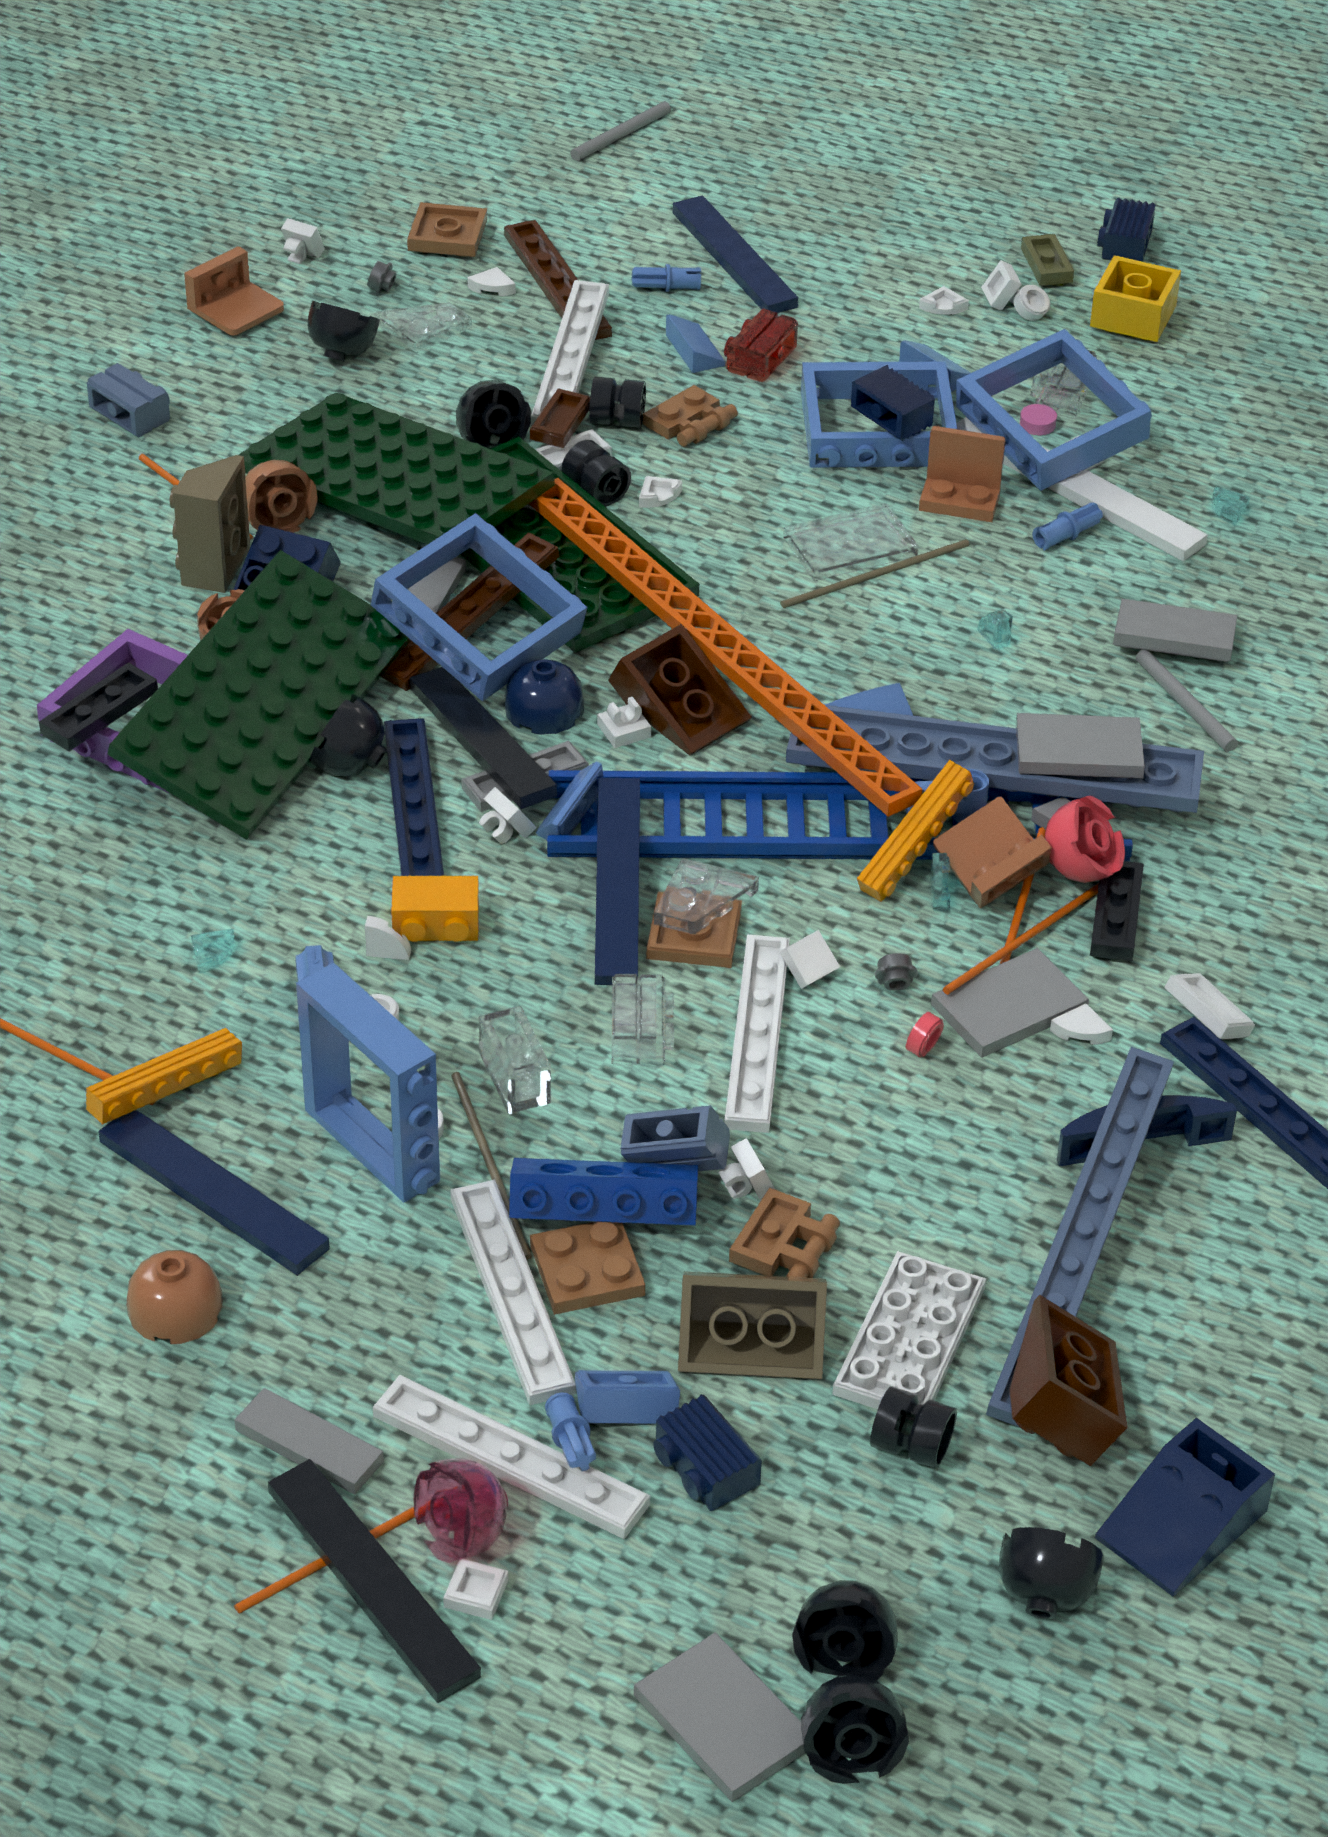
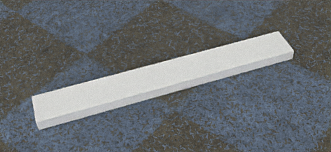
[956,417,1208,561]

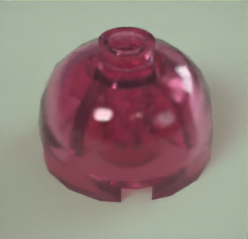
[413,1458,508,1563]

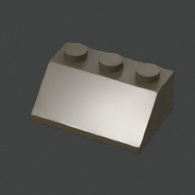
[170,455,250,593]
[678,1271,827,1379]

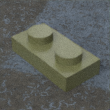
[1021,234,1074,286]

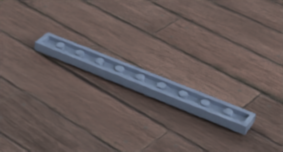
[986,1046,1174,1427]

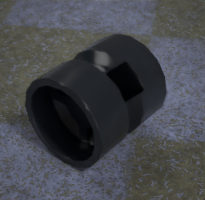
[589,377,646,429]
[561,440,631,507]
[870,1386,957,1469]

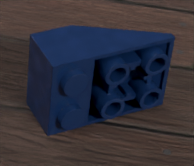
[233,525,341,590]
[1095,1418,1275,1597]

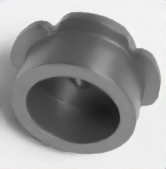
[367,261,397,294]
[875,953,918,990]

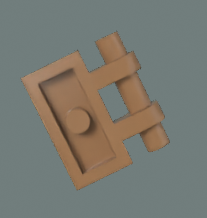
[643,385,738,447]
[729,1188,840,1278]

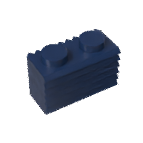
[1097,197,1156,262]
[851,365,935,441]
[653,1394,762,1511]

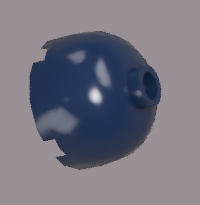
[505,659,584,735]

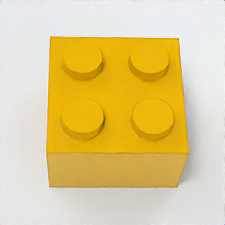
[1090,255,1181,342]

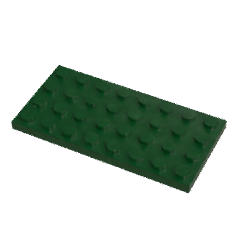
[238,393,555,545]
[460,437,700,653]
[107,550,411,840]

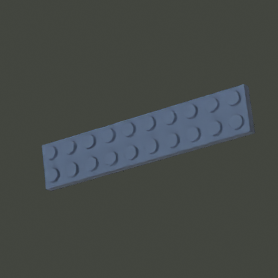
[786,705,1204,813]

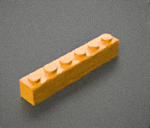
[857,760,974,902]
[86,1028,242,1125]

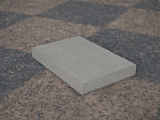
[1113,599,1237,662]
[1016,713,1145,778]
[931,948,1089,1058]
[634,1632,805,1802]

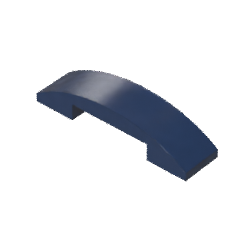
[1057,1095,1237,1166]

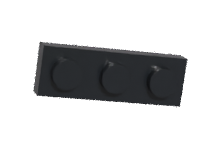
[39,662,158,751]
[1090,861,1144,961]

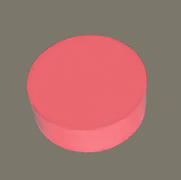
[906,1012,944,1057]

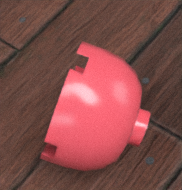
[1045,795,1125,883]

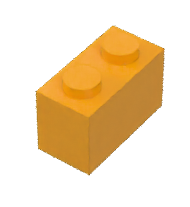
[391,876,479,942]

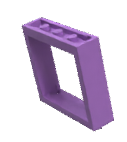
[37,629,188,793]

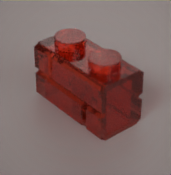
[724,308,798,383]

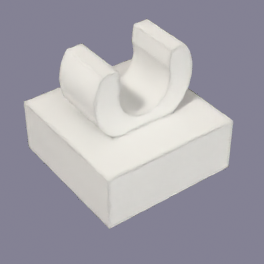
[281,218,325,264]
[981,260,1022,310]
[597,697,651,748]
[479,787,537,844]
[718,1138,775,1201]

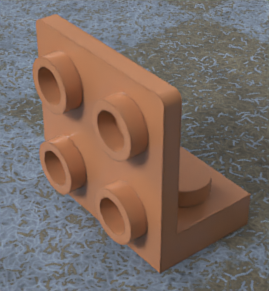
[919,426,1006,522]
[933,797,1052,909]

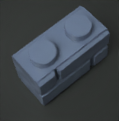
[87,363,170,438]
[620,1105,730,1171]

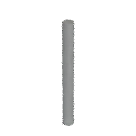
[570,101,671,161]
[1136,649,1238,752]

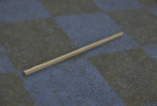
[780,539,969,608]
[451,1072,532,1260]

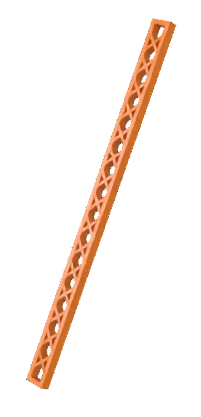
[529,478,922,817]

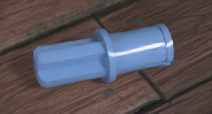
[631,264,701,292]
[1032,503,1103,551]
[545,1392,596,1471]

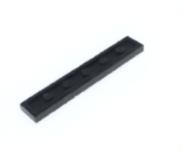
[409,667,557,809]
[268,1459,481,1703]

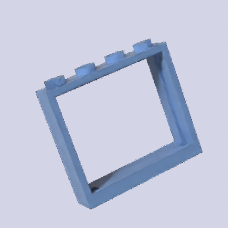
[956,329,1152,491]
[801,361,957,468]
[371,513,587,701]
[296,962,440,1203]

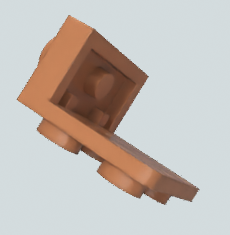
[184,246,284,336]

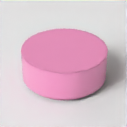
[1020,404,1057,436]

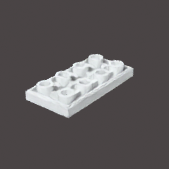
[832,1251,986,1421]

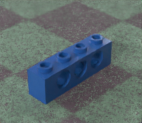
[509,1158,698,1226]

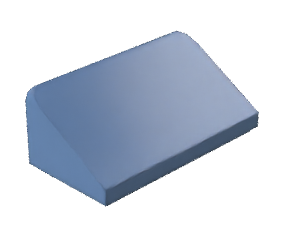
[666,314,726,373]
[899,340,971,392]
[536,761,604,840]
[575,1370,680,1424]

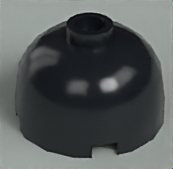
[307,300,380,362]
[456,380,531,449]
[310,694,387,778]
[999,1527,1104,1619]
[792,1580,898,1681]
[801,1674,909,1784]

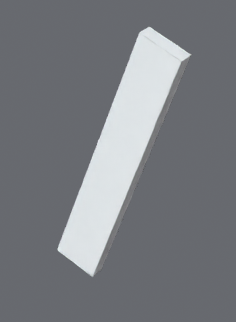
[531,280,609,425]
[725,935,790,1133]
[450,1180,576,1405]
[373,1375,650,1539]

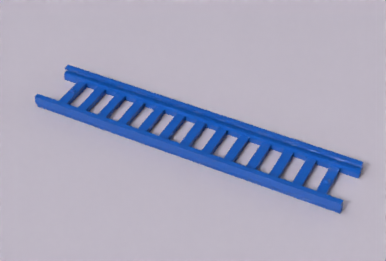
[547,770,1133,861]

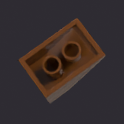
[608,624,752,756]
[1010,1295,1128,1467]

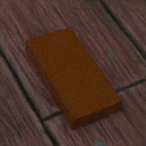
[530,388,590,448]

